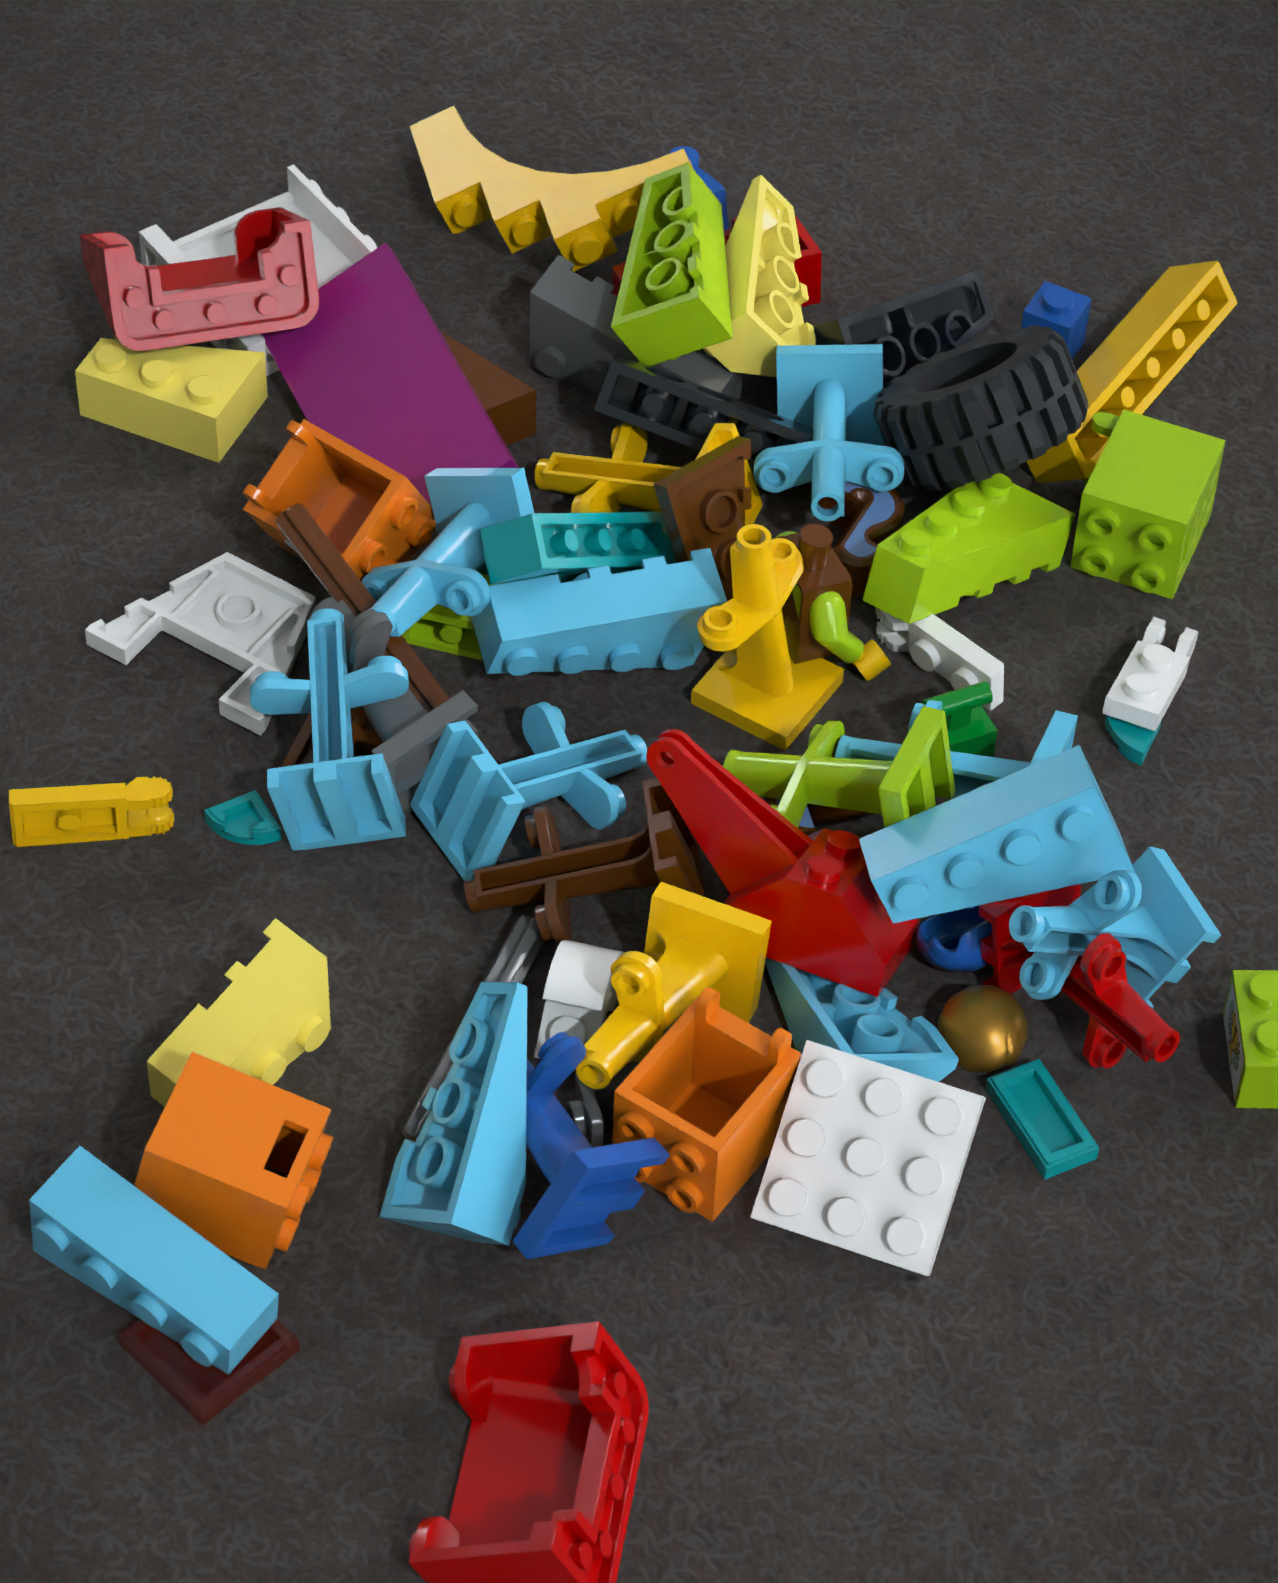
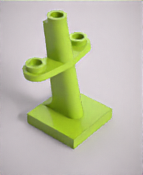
[723,706,956,828]

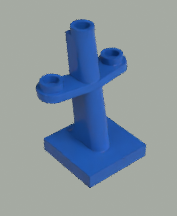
[512,1032,670,1260]

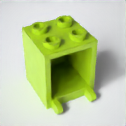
[1070,409,1226,599]

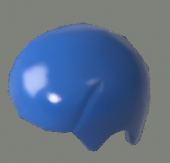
[917,905,992,973]

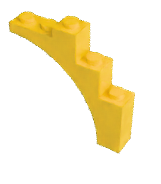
[410,106,694,272]

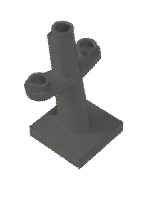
[310,597,478,815]

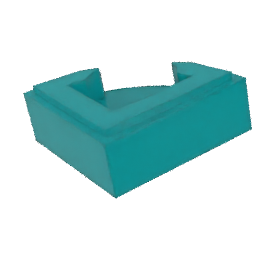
[1105,715,1162,765]
[204,790,281,845]

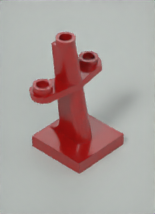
[979,884,1180,1068]

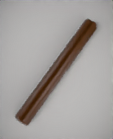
[276,503,450,712]

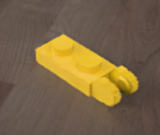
[9,776,174,847]

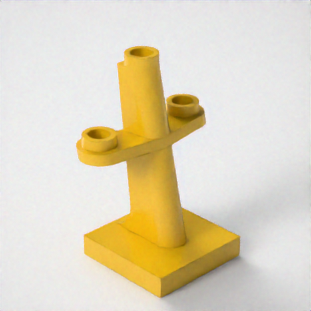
[535,422,763,526]
[691,524,844,751]
[576,882,772,1089]

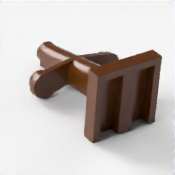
[464,777,707,943]

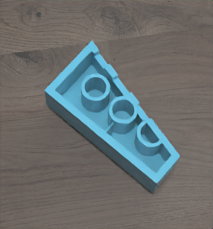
[472,548,727,676]
[29,1146,279,1375]

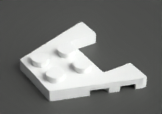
[85,552,316,736]

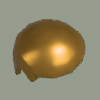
[938,985,1028,1072]

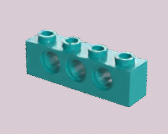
[480,512,675,584]

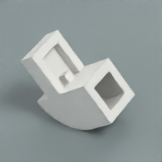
[534,940,625,1059]

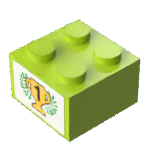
[1223,970,1278,1108]

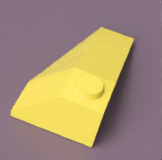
[703,175,816,377]

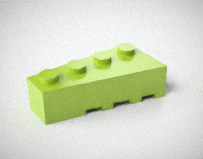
[611,163,733,366]
[863,473,1075,624]

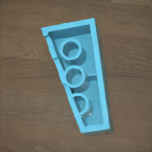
[859,745,1135,924]

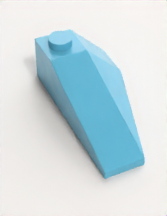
[765,957,958,1082]

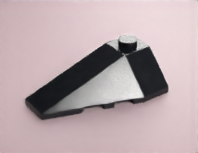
[813,269,995,389]

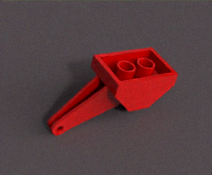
[646,729,920,997]

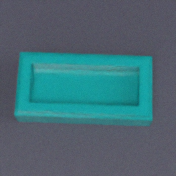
[985,1059,1099,1180]

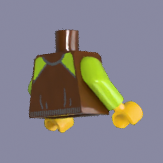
[773,524,891,681]

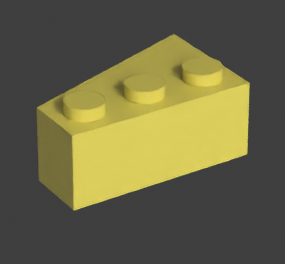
[75,338,268,463]
[147,918,331,1107]

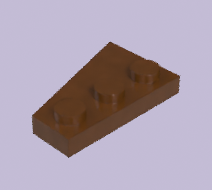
[653,436,752,601]

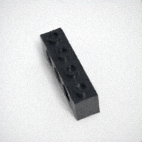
[594,353,813,471]

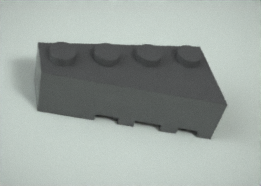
[529,255,743,400]

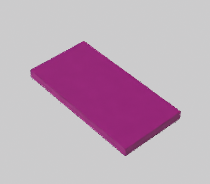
[261,242,519,527]

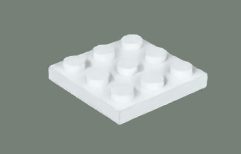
[750,1040,986,1276]

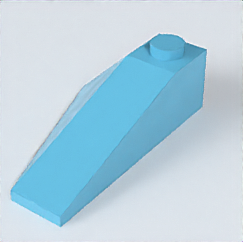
[379,982,527,1245]

